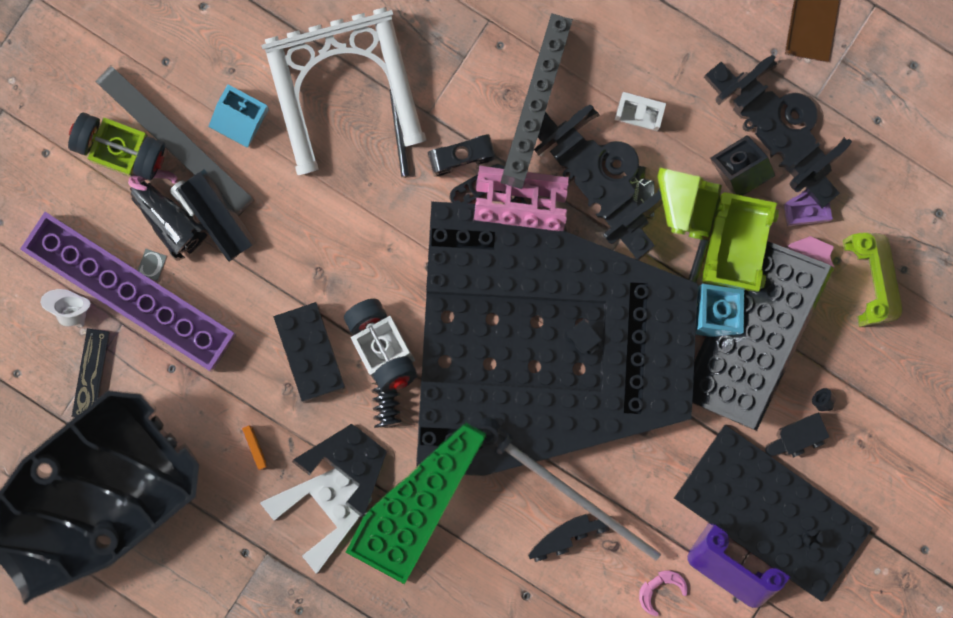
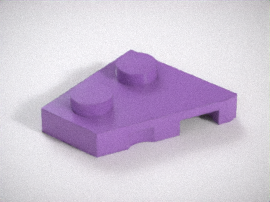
[784,190,833,226]

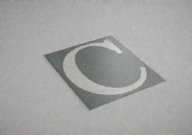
[138,249,166,281]

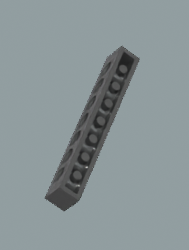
[501,13,573,189]

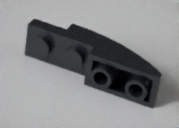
[528,513,611,562]

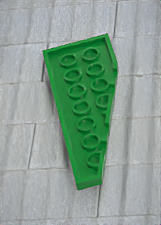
[345,423,486,585]

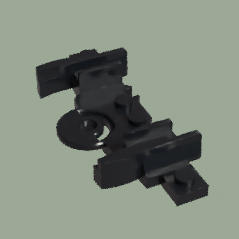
[704,55,852,209]
[534,104,663,260]

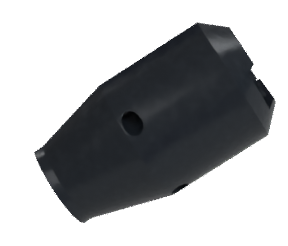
[0,390,199,605]

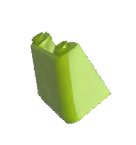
[658,168,722,240]
[702,192,779,292]
[842,233,902,327]

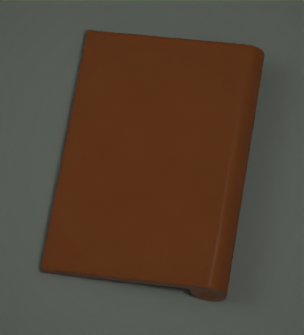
[785,0,839,63]

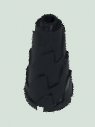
[130,181,207,261]

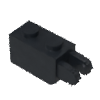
[765,412,830,457]

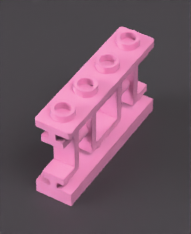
[474,166,568,231]

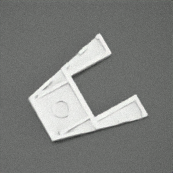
[260,469,372,573]

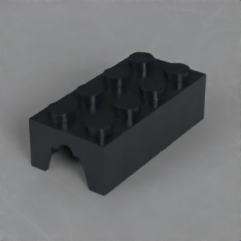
[273,302,345,403]

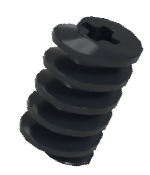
[371,382,402,428]

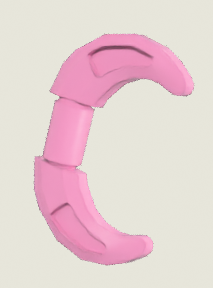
[128,170,177,190]
[639,570,687,616]

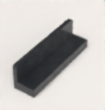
[177,169,256,262]

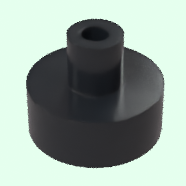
[812,388,836,412]

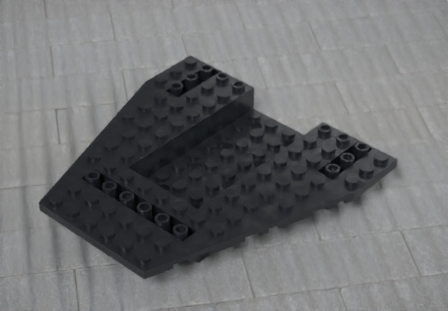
[416,201,698,476]

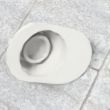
[40,289,90,327]

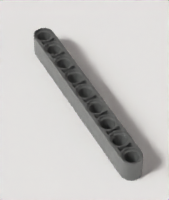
[95,65,254,216]

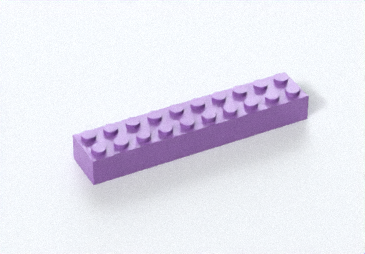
[20,212,237,372]

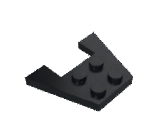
[292,424,387,518]

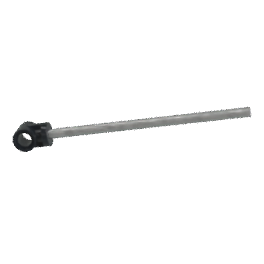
[477,417,661,561]

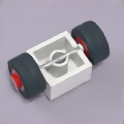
[344,298,417,394]

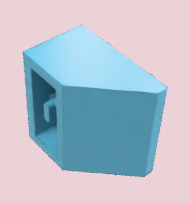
[208,84,269,148]

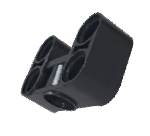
[427,134,496,177]

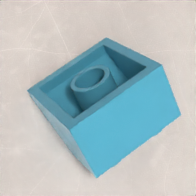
[696,284,744,337]

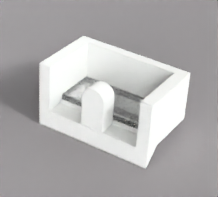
[615,92,666,131]

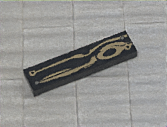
[71,328,110,417]

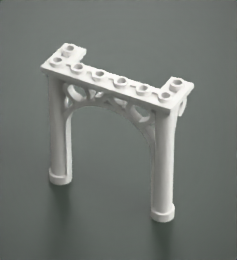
[261,7,427,175]

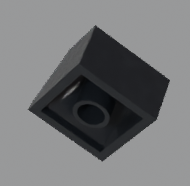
[710,135,775,196]

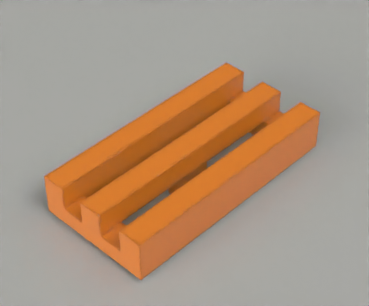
[242,425,268,470]

